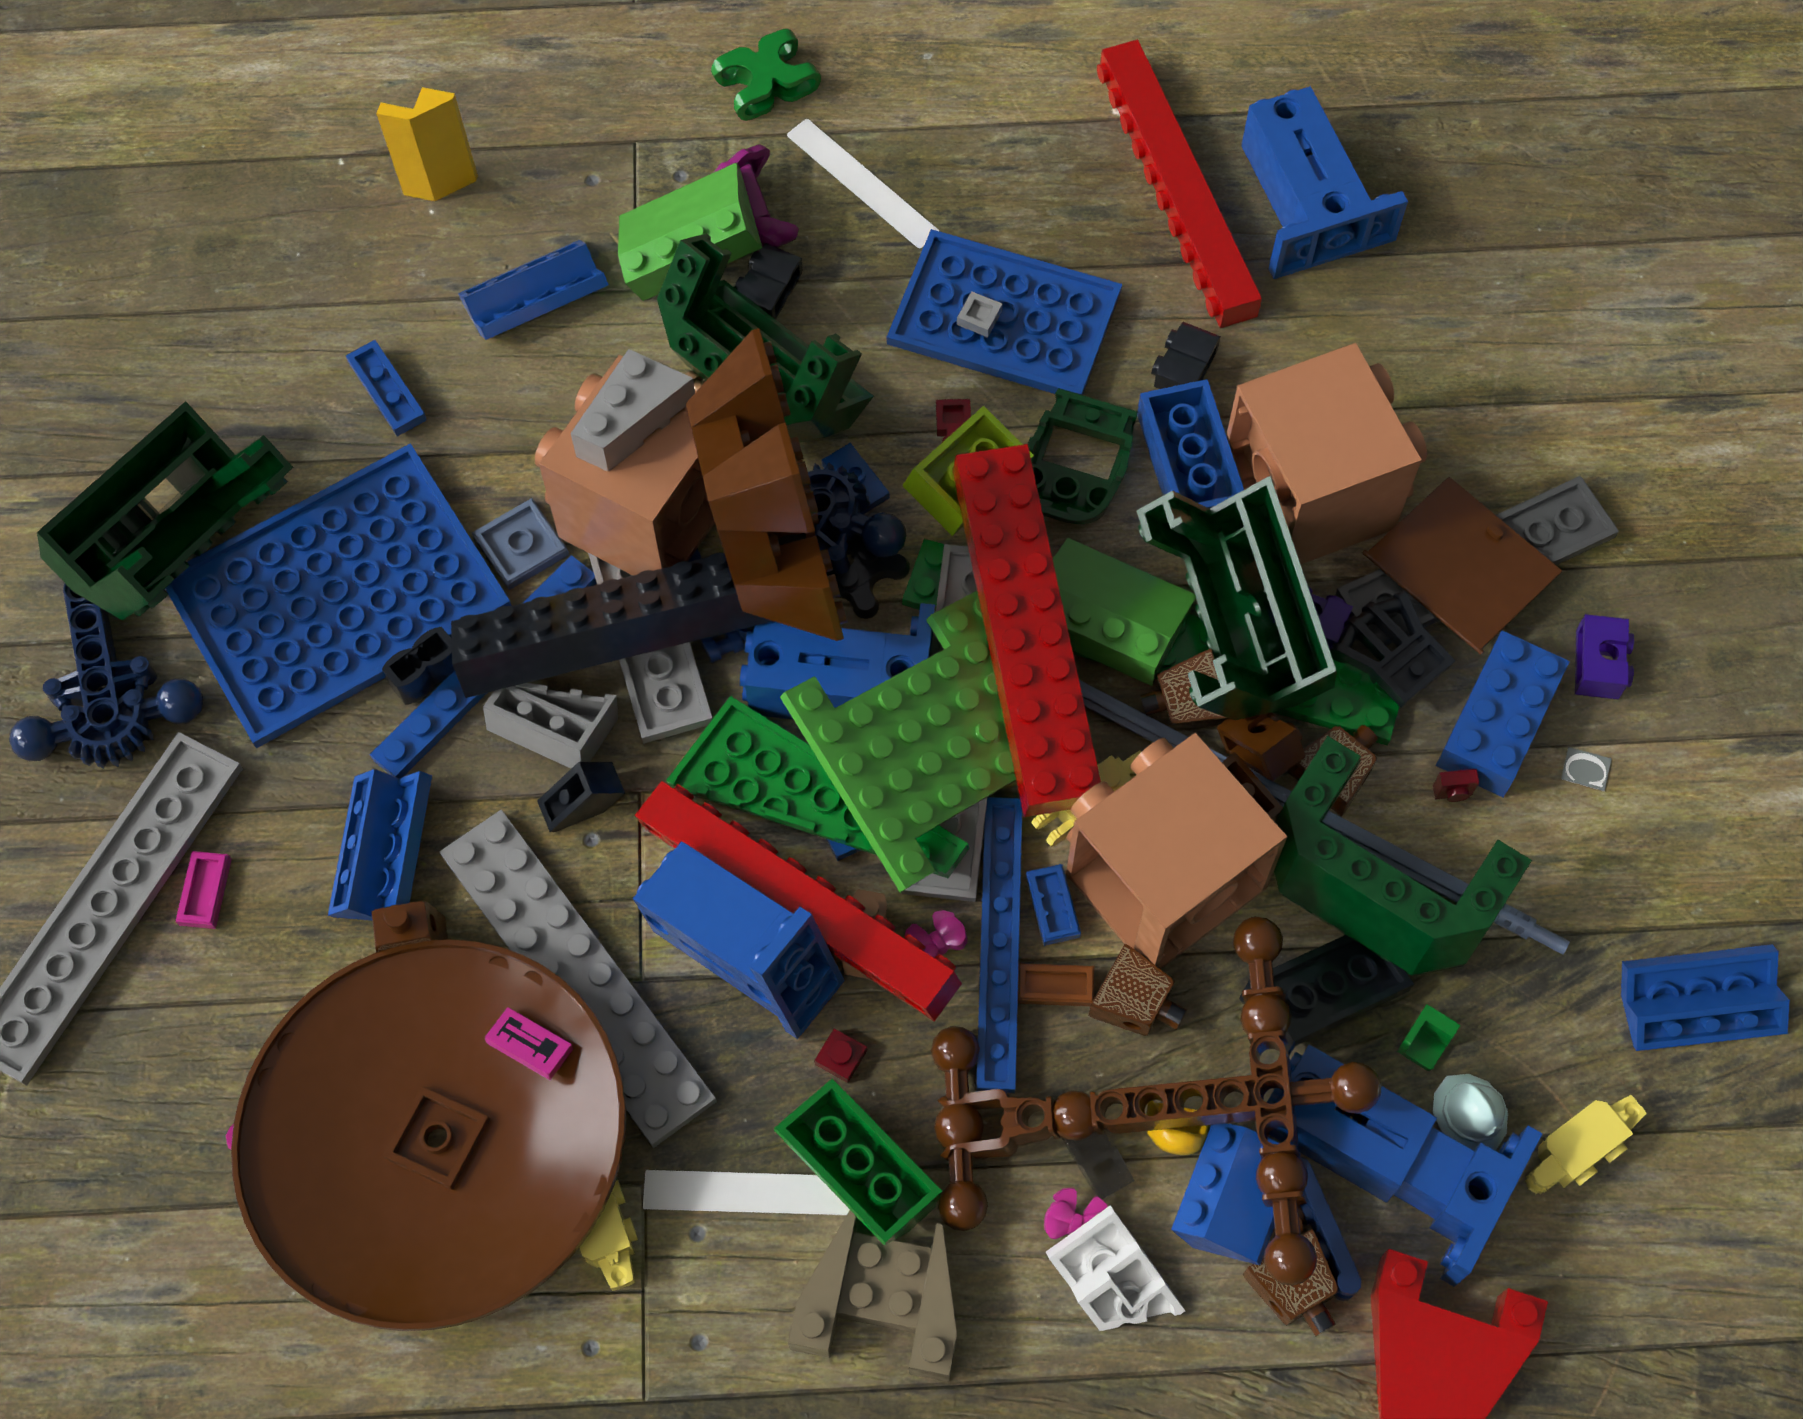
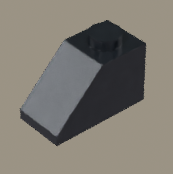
[537,762,625,832]

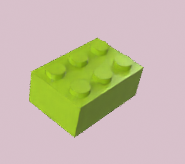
[902,406,1034,536]

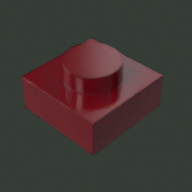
[1433,769,1479,802]
[814,1028,867,1083]

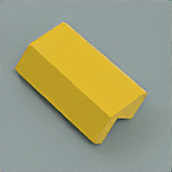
[376,87,478,201]

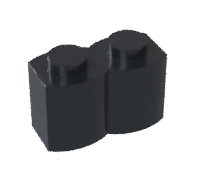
[734,243,803,320]
[1151,322,1221,389]
[382,627,455,705]

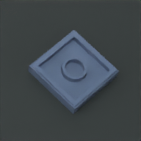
[472,498,569,590]

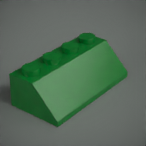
[774,1079,942,1245]

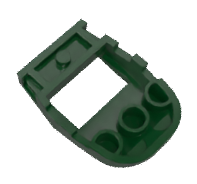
[1028,388,1138,524]

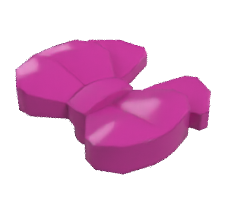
[904,910,968,958]
[1044,1188,1107,1239]

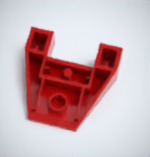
[1370,1249,1548,1419]

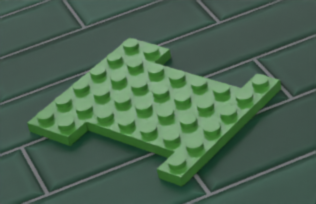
[780,591,1099,893]

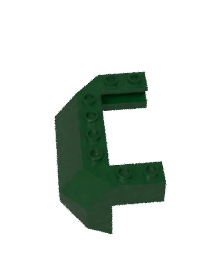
[657,233,874,443]
[37,401,294,620]
[1136,476,1337,721]
[1274,736,1532,976]

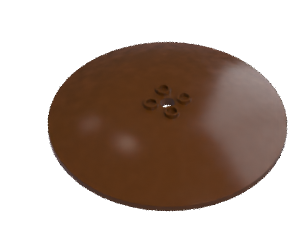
[231,939,626,1331]

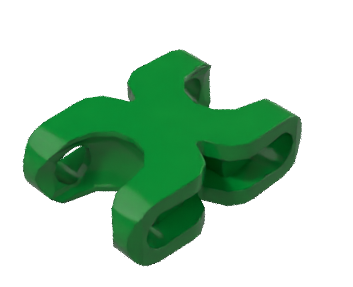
[711,29,821,121]

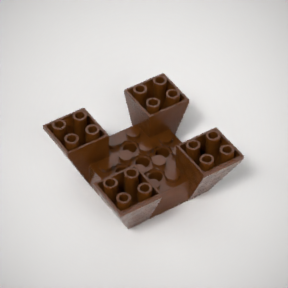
[686,328,847,641]

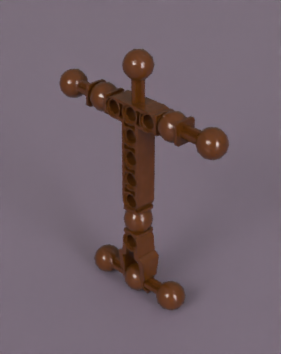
[931,916,1382,1286]

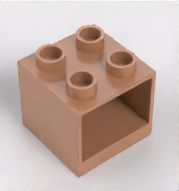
[1226,343,1427,564]
[535,355,715,576]
[1066,733,1287,969]

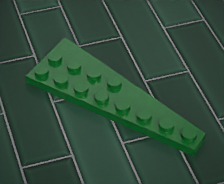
[666,696,970,878]

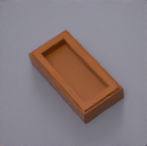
[1018,963,1094,1006]

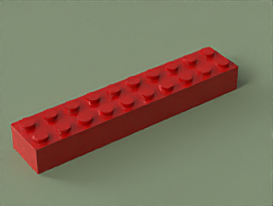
[953,444,1101,817]

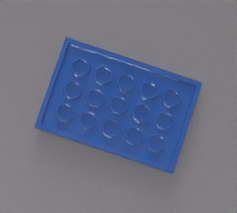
[886,229,1122,395]

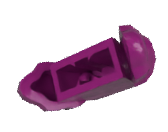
[713,144,799,251]

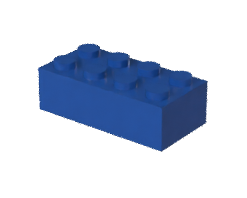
[1137,379,1244,509]
[1435,630,1570,798]

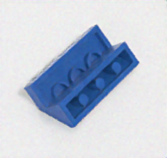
[458,240,609,340]
[328,769,432,921]
[1621,944,1790,1051]

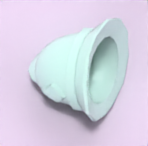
[1433,1074,1508,1151]

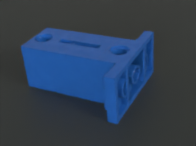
[1241,86,1408,279]
[740,603,935,720]
[633,841,845,1040]

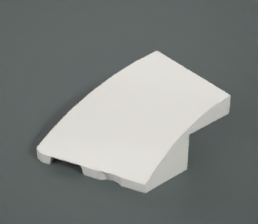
[1046,1205,1185,1331]

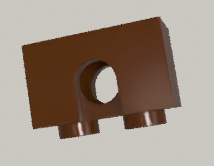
[1217,712,1306,782]

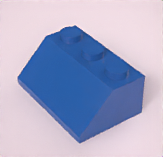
[1171,1123,1301,1265]

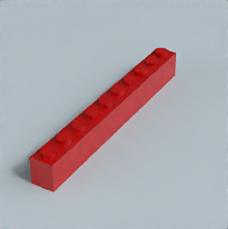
[1097,39,1262,328]
[634,781,962,1022]

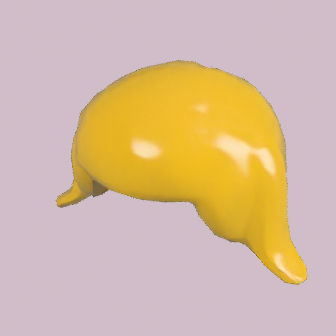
[1146,1100,1211,1155]

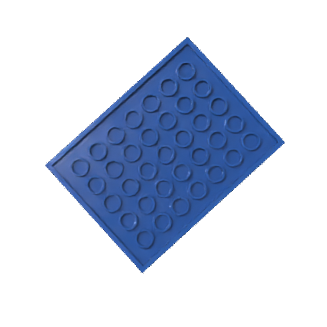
[165,443,512,749]

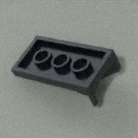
[1239,935,1414,1056]

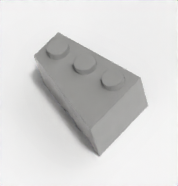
[571,349,695,472]
[483,683,618,768]

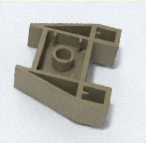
[788,1210,957,1382]

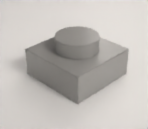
[957,291,1003,337]

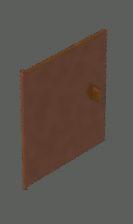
[1362,477,1562,655]

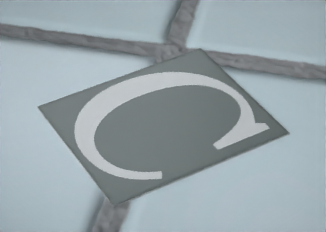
[1561,747,1612,791]

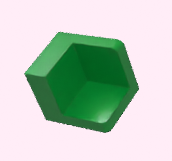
[1396,1004,1461,1071]

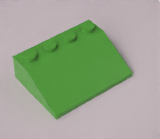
[618,162,762,301]
[1053,538,1196,686]

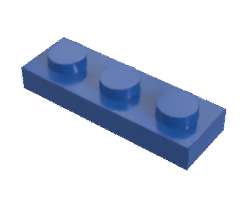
[345,340,427,436]

